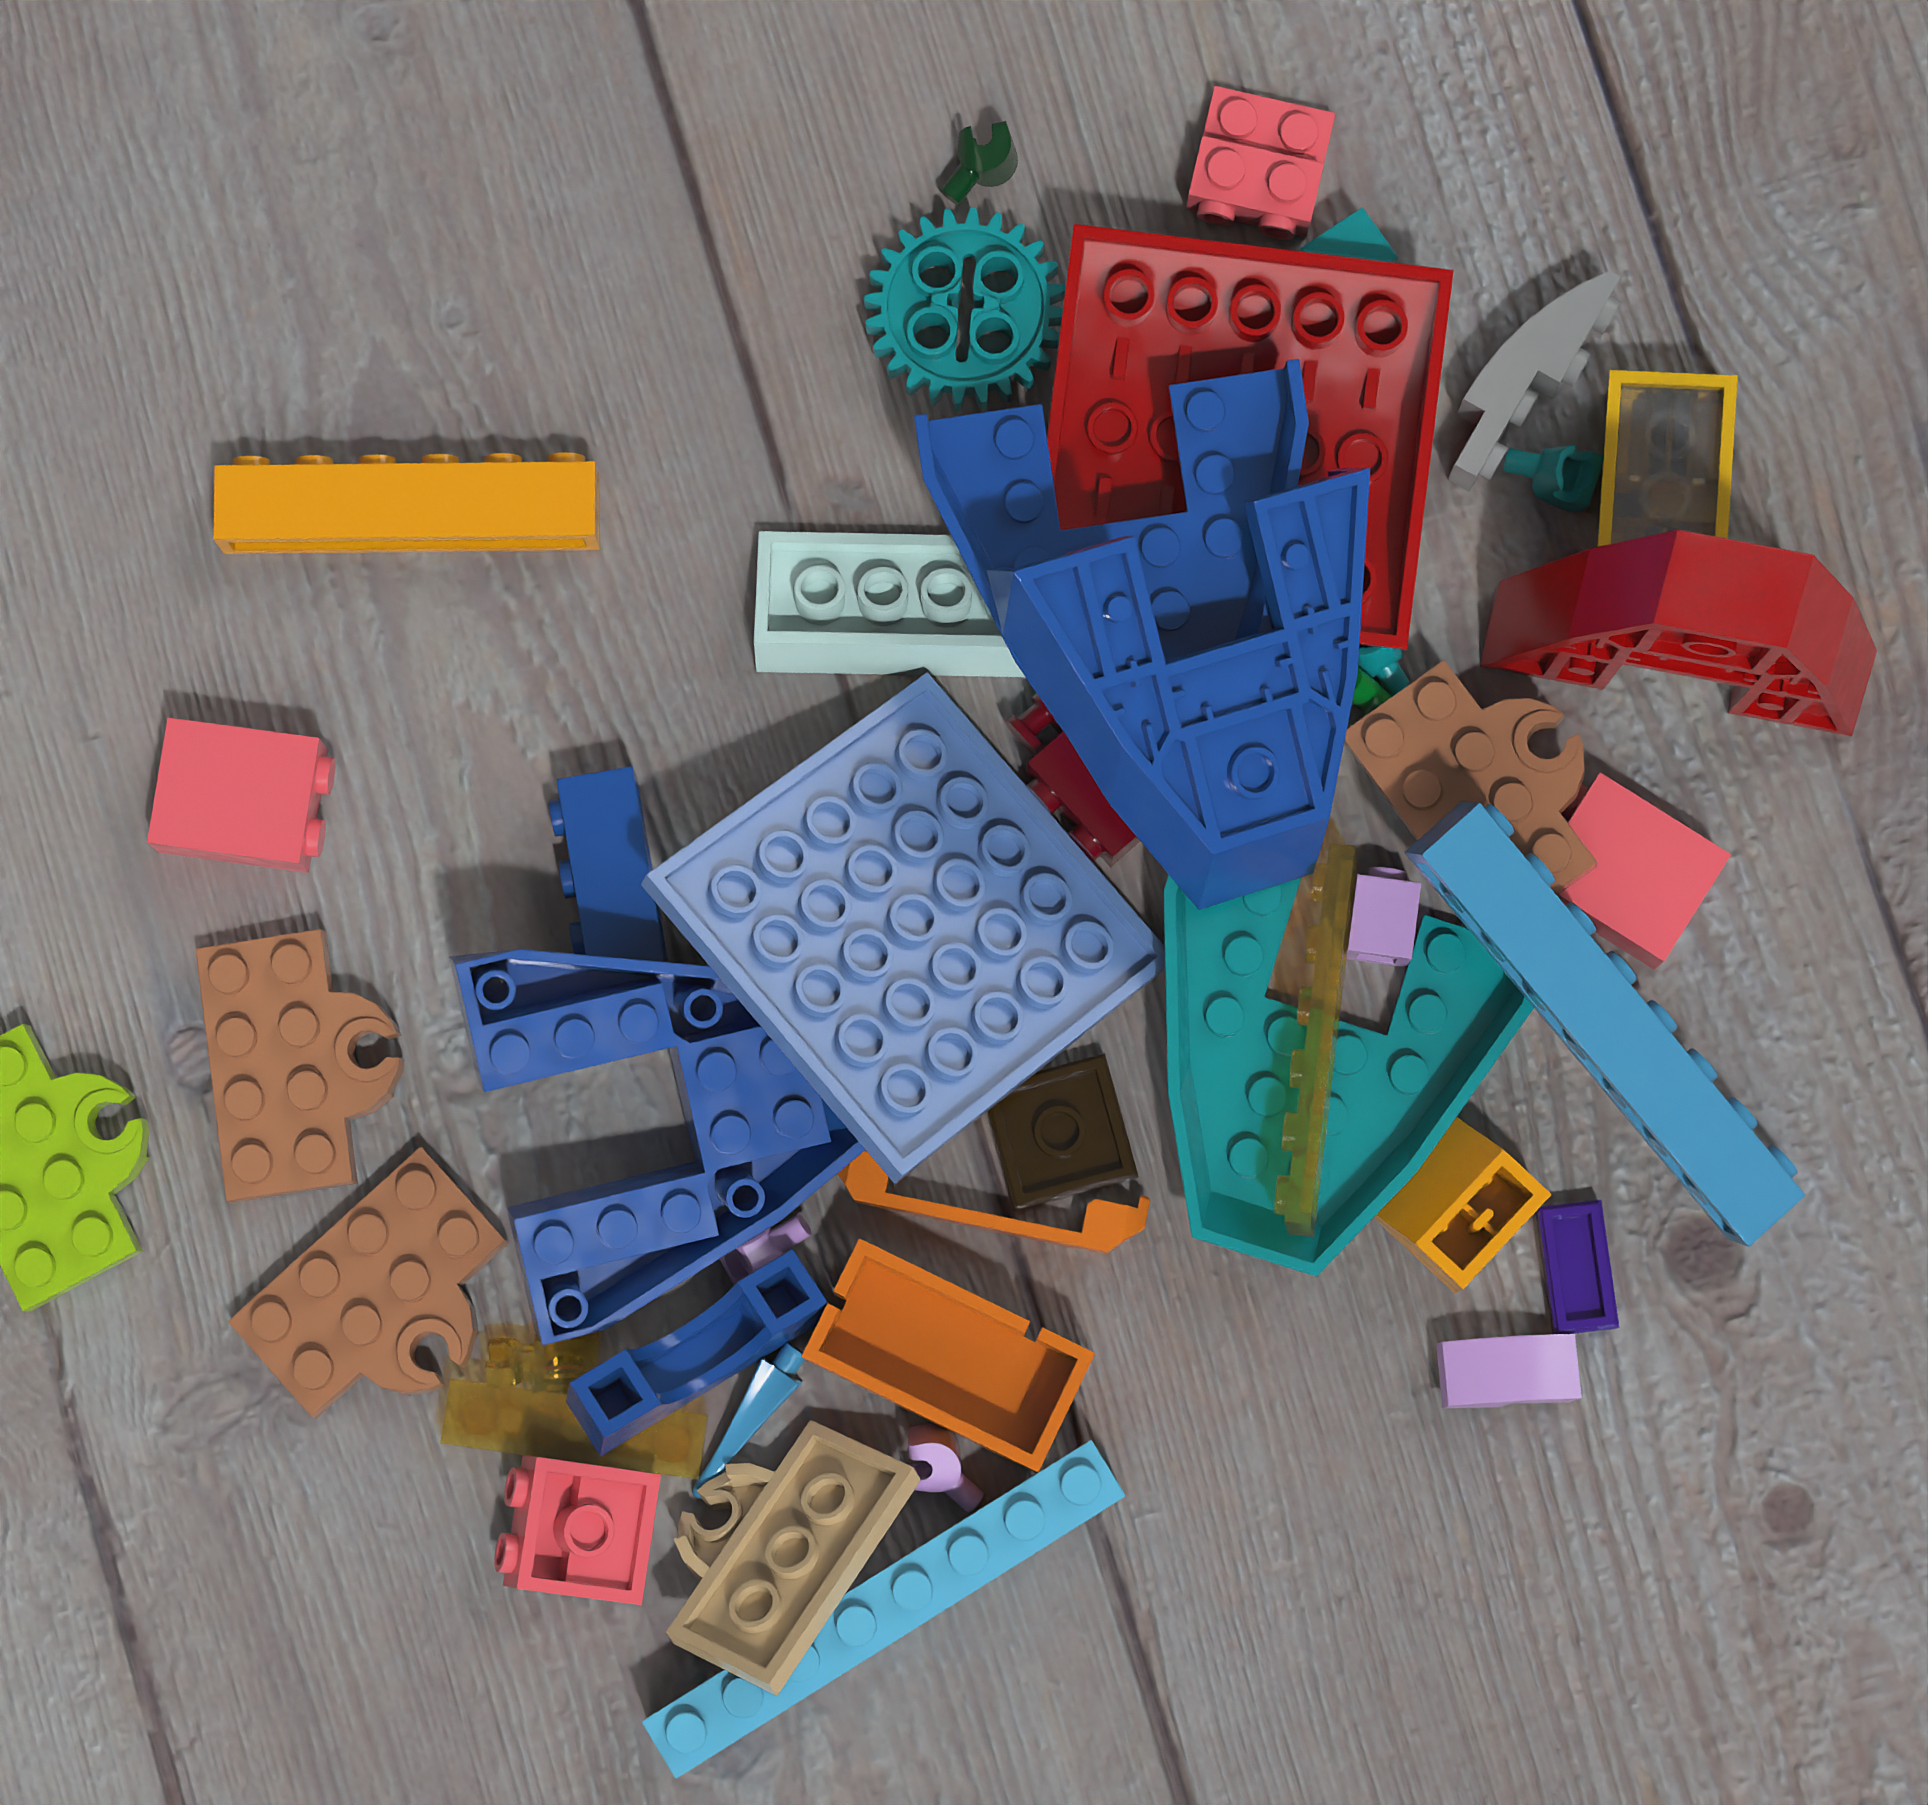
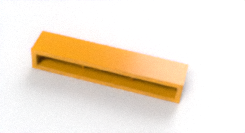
[213,452,600,554]

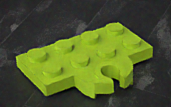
[0,1024,150,1312]

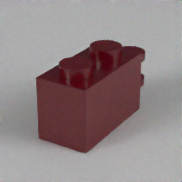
[1005,693,1140,868]

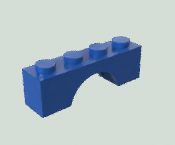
[566,1249,828,1457]

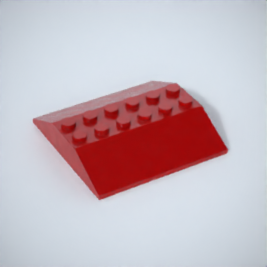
[1047,224,1454,650]

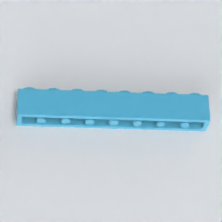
[642,1440,1126,1779]

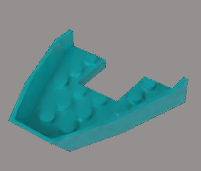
[1164,875,1534,1277]

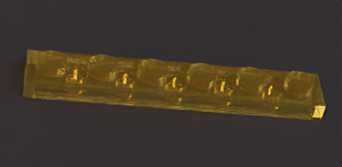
[1275,843,1358,1237]

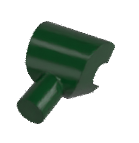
[940,121,1018,206]

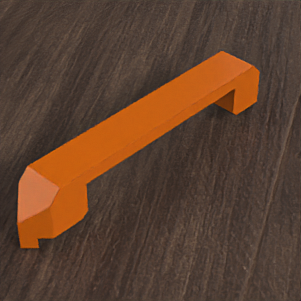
[837,1151,1150,1255]

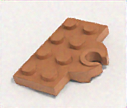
[1344,660,1597,895]
[195,929,405,1203]
[227,1147,509,1419]

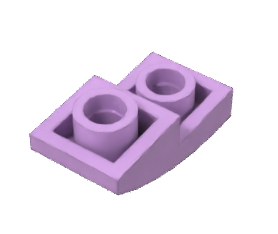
[1436,1334,1582,1408]

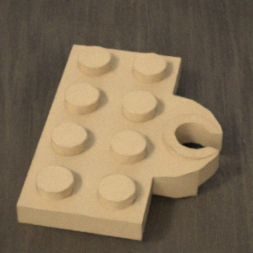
[666,1420,921,1696]

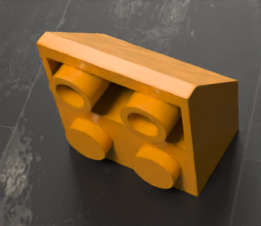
[1374,1117,1552,1294]

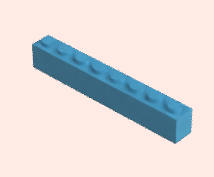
[1404,801,1806,1247]

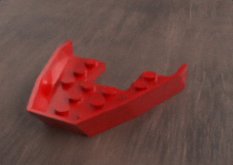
[1480,529,1877,736]

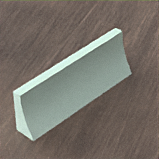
[754,531,1025,677]

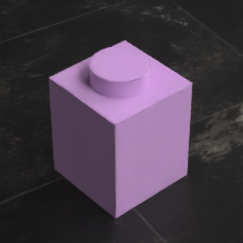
[1342,867,1421,967]

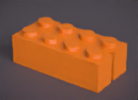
[801,1238,1095,1474]

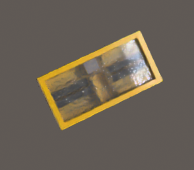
[1598,370,1738,547]

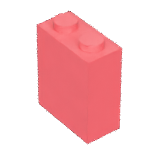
[147,718,336,873]
[1557,772,1731,970]

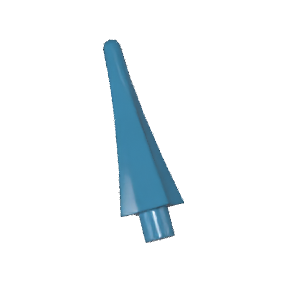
[692,1342,805,1499]

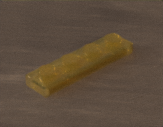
[440,1379,709,1480]

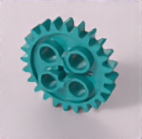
[864,207,1066,412]

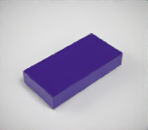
[1535,1200,1620,1334]

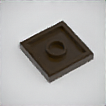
[987,1053,1139,1212]

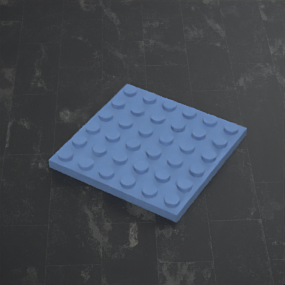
[641,672,1165,1184]

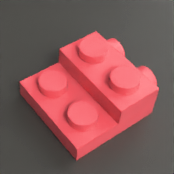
[1186,86,1336,240]
[494,1455,661,1605]

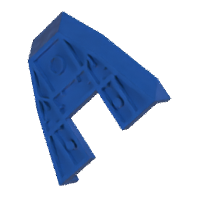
[914,359,1309,732]
[987,468,1370,910]

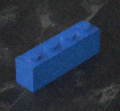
[549,766,668,962]

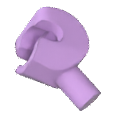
[719,1213,812,1285]
[908,1423,984,1512]

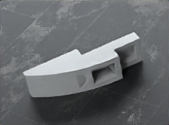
[1448,271,1622,492]

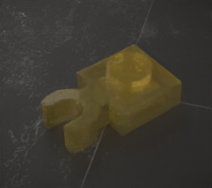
[485,1331,601,1395]

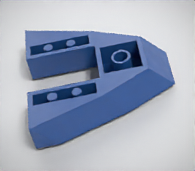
[449,949,865,1346]

